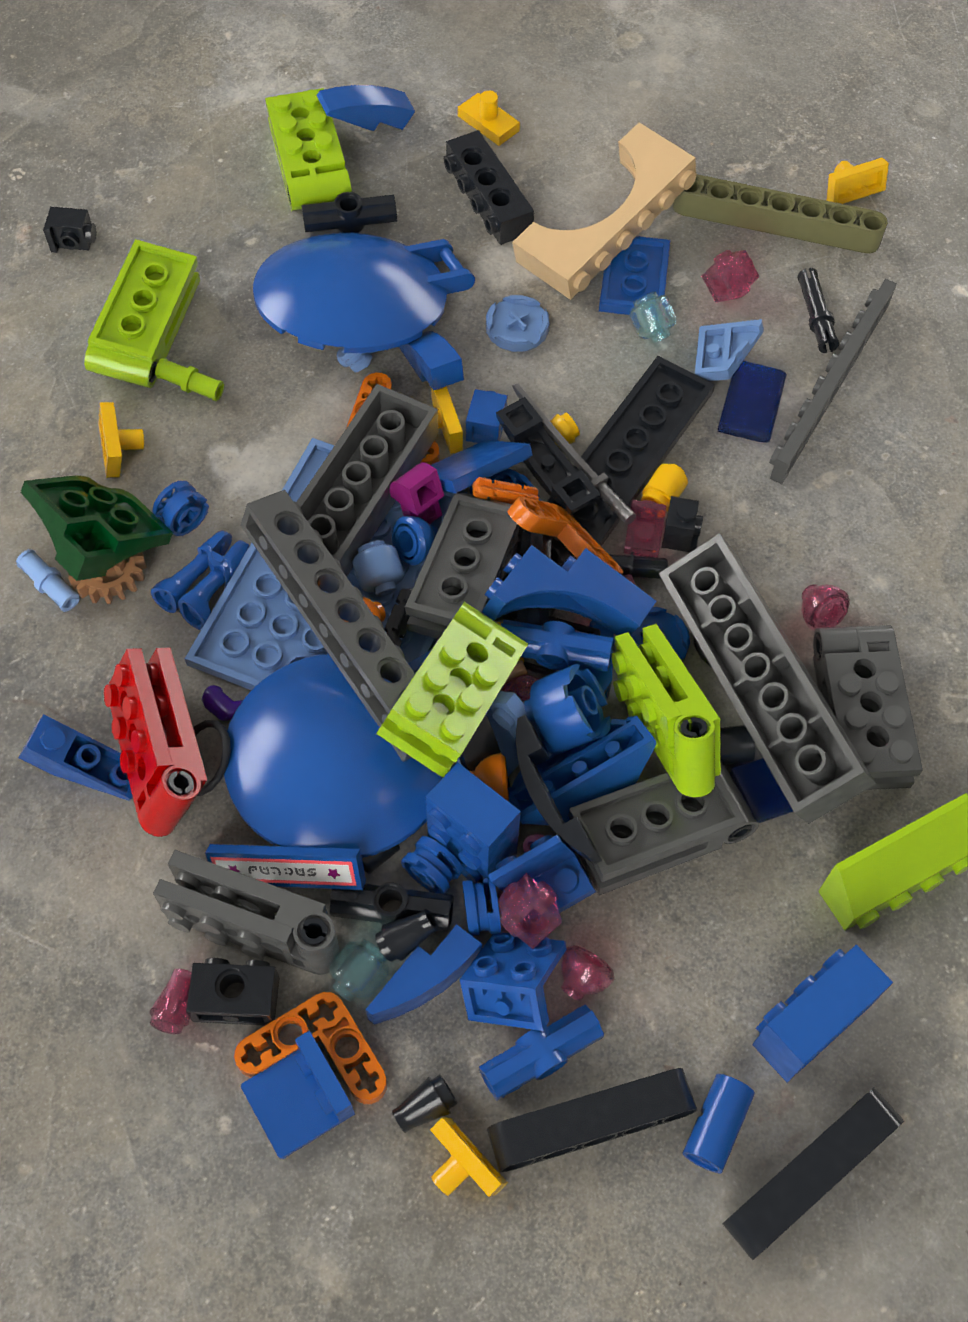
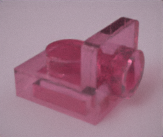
[623,500,667,558]

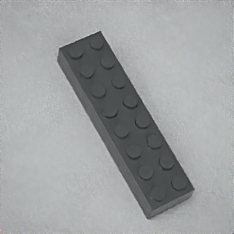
[659,533,876,824]

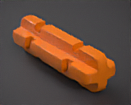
[472,477,539,504]

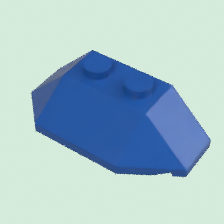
[508,716,657,825]

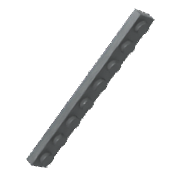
[769,278,897,484]

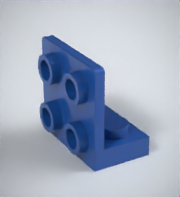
[488,835,597,931]
[460,933,567,1031]
[241,1030,355,1159]

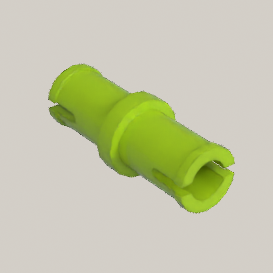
[155,358,224,401]

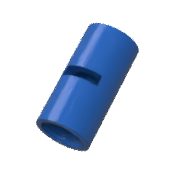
[682,1074,755,1174]

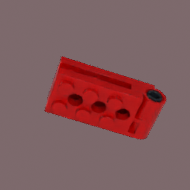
[104,647,207,837]

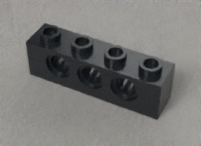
[443,130,534,245]

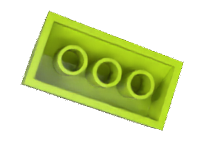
[818,793,968,931]

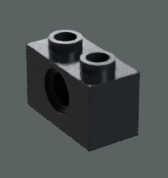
[186,958,280,1026]

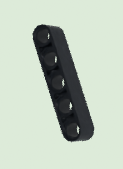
[487,1068,698,1172]
[722,1087,904,1260]

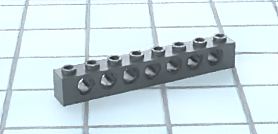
[240,490,415,762]

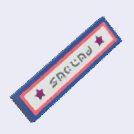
[205,844,366,890]

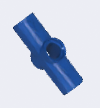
[501,620,614,672]
[479,1004,604,1101]

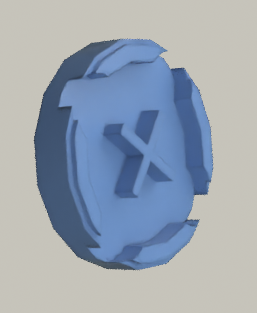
[486,295,549,352]

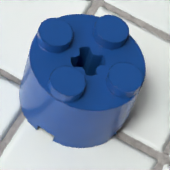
[524,664,611,753]

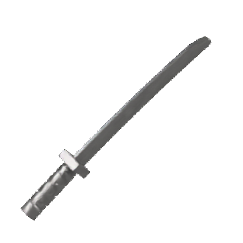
[512,383,636,525]

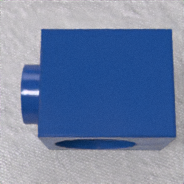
[466,389,508,443]

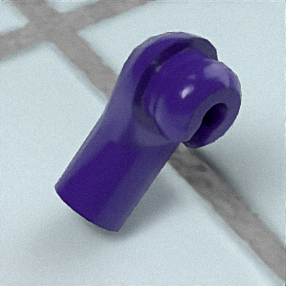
[202,685,243,721]

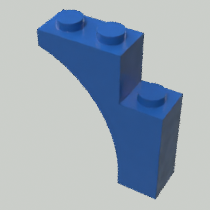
[482,545,656,636]

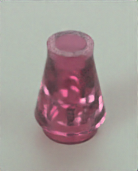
[149,969,192,1034]

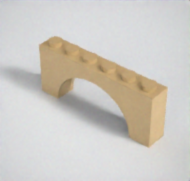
[512,122,696,300]

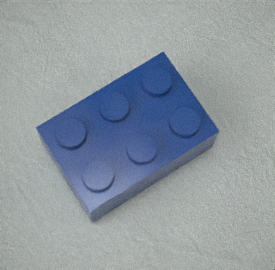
[425,762,521,884]
[752,944,893,1083]

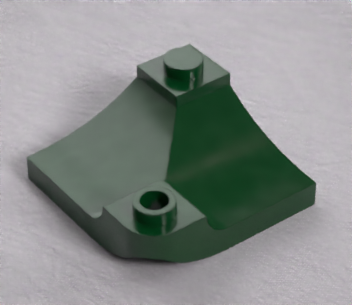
[20,475,173,581]

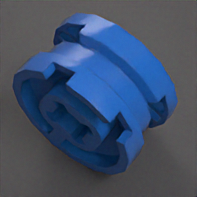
[152,481,209,536]
[401,836,463,894]
[462,878,501,936]

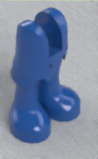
[151,530,249,630]

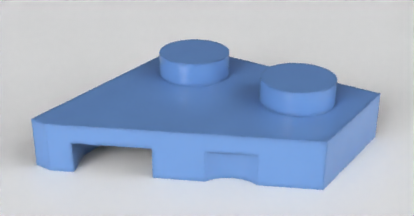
[695,319,764,381]

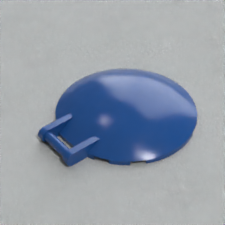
[253,233,475,353]
[224,650,453,858]

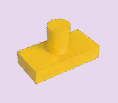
[458,90,520,146]
[826,158,889,204]
[431,386,463,454]
[98,402,144,478]
[430,1117,508,1197]

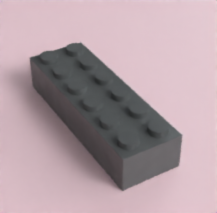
[297,384,439,577]

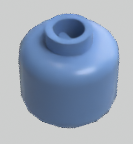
[352,540,405,597]

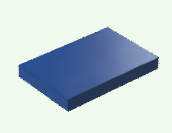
[599,236,670,319]
[431,440,532,493]

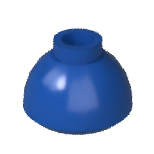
[392,516,438,566]

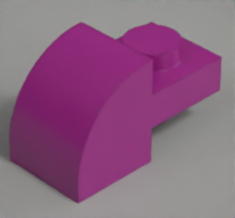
[389,462,444,524]

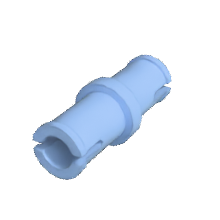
[16,549,80,612]

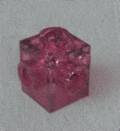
[701,250,760,302]
[498,873,562,949]

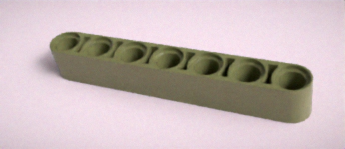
[673,174,888,253]

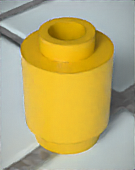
[641,464,688,515]

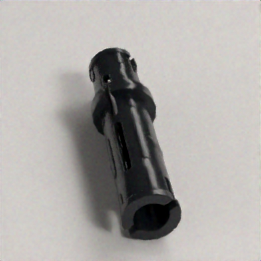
[797,268,839,353]

